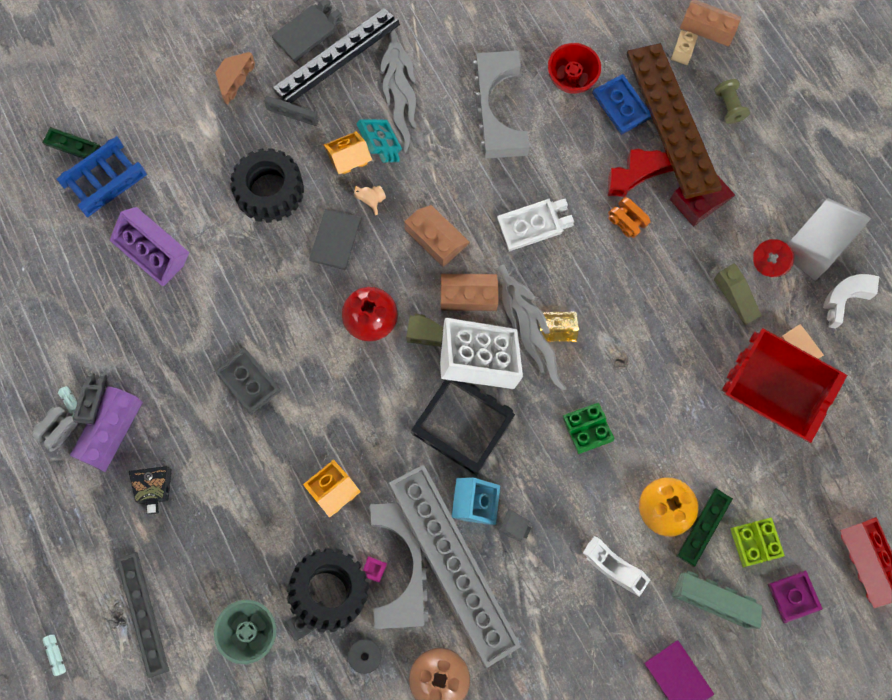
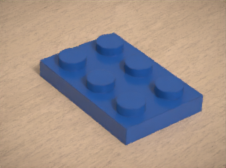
[592,74,651,135]

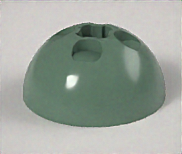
[214,600,277,664]

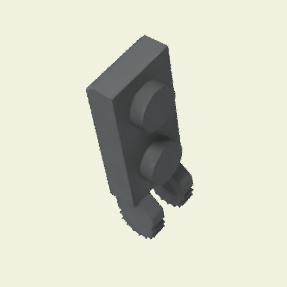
[73,373,107,425]

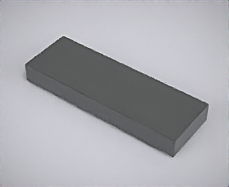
[264,95,319,126]

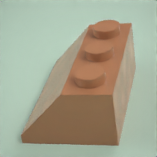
[680,0,741,47]
[404,205,470,267]
[441,274,498,311]

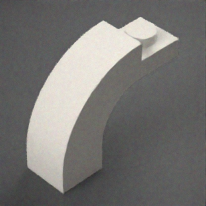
[823,274,879,329]
[583,536,650,597]

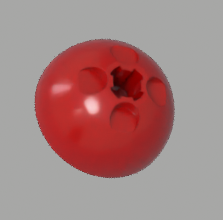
[548,43,601,94]
[342,287,398,341]

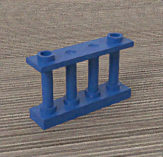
[56,136,147,218]

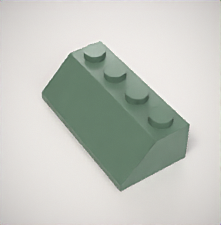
[672,571,762,629]

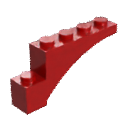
[608,149,673,197]

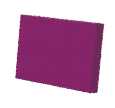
[644,640,715,700]

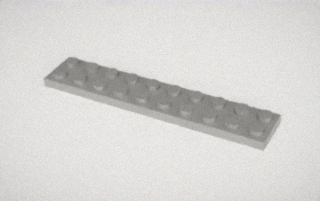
[388,465,521,668]

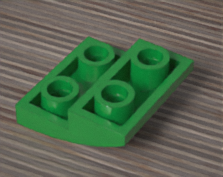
[563,402,614,454]

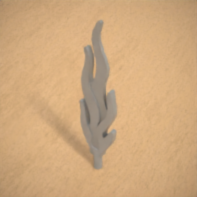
[381,30,416,153]
[498,265,566,390]

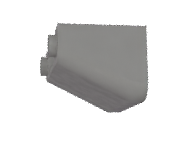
[785,198,871,281]

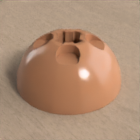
[409,648,470,700]

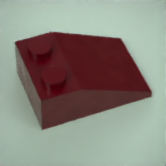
[670,175,735,227]

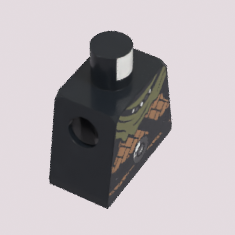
[129,466,172,514]

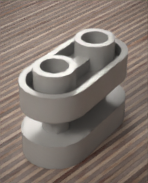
[32,407,78,452]

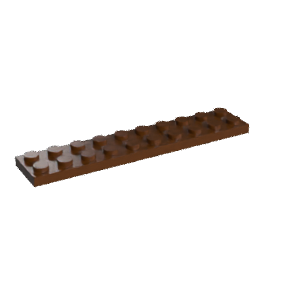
[626,43,722,199]

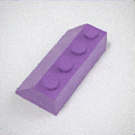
[109,207,190,286]
[70,386,143,472]

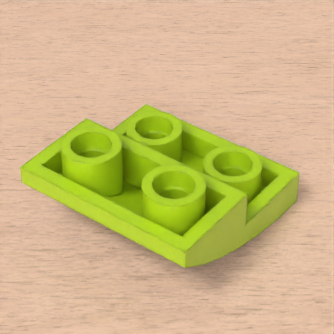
[730,517,785,568]

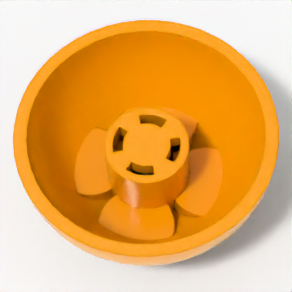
[639,477,698,537]

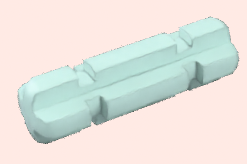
[58,386,78,417]
[42,635,66,676]

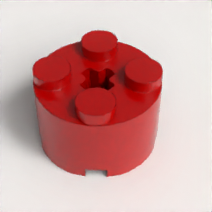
[753,239,795,278]

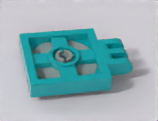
[356,119,402,163]

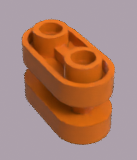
[608,197,651,238]

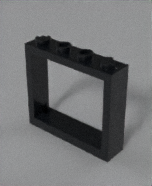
[411,379,515,476]

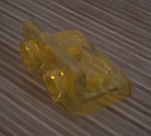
[539,312,579,342]

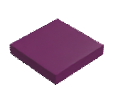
[767,570,823,623]

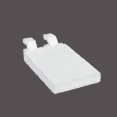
[497,199,574,251]

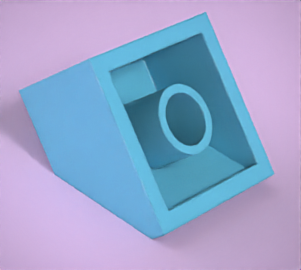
[452,478,500,525]

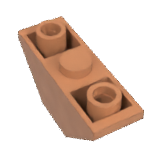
[215,52,255,105]

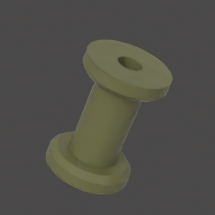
[714,79,750,124]

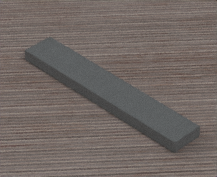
[116,552,170,678]

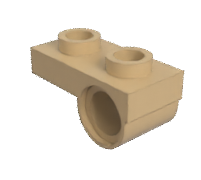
[671,30,698,65]

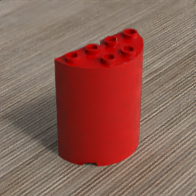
[721,328,848,443]

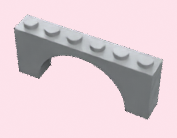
[473,51,529,159]
[370,503,428,629]

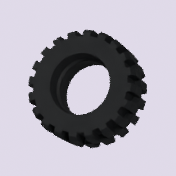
[230,148,304,223]
[287,548,369,633]

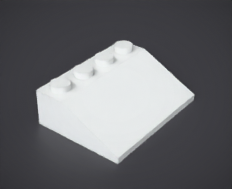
[440,318,523,389]

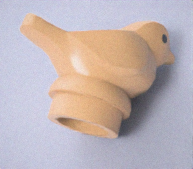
[353,185,386,216]

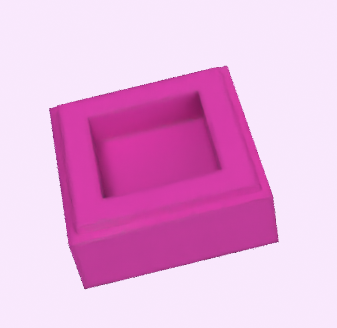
[362,556,387,583]

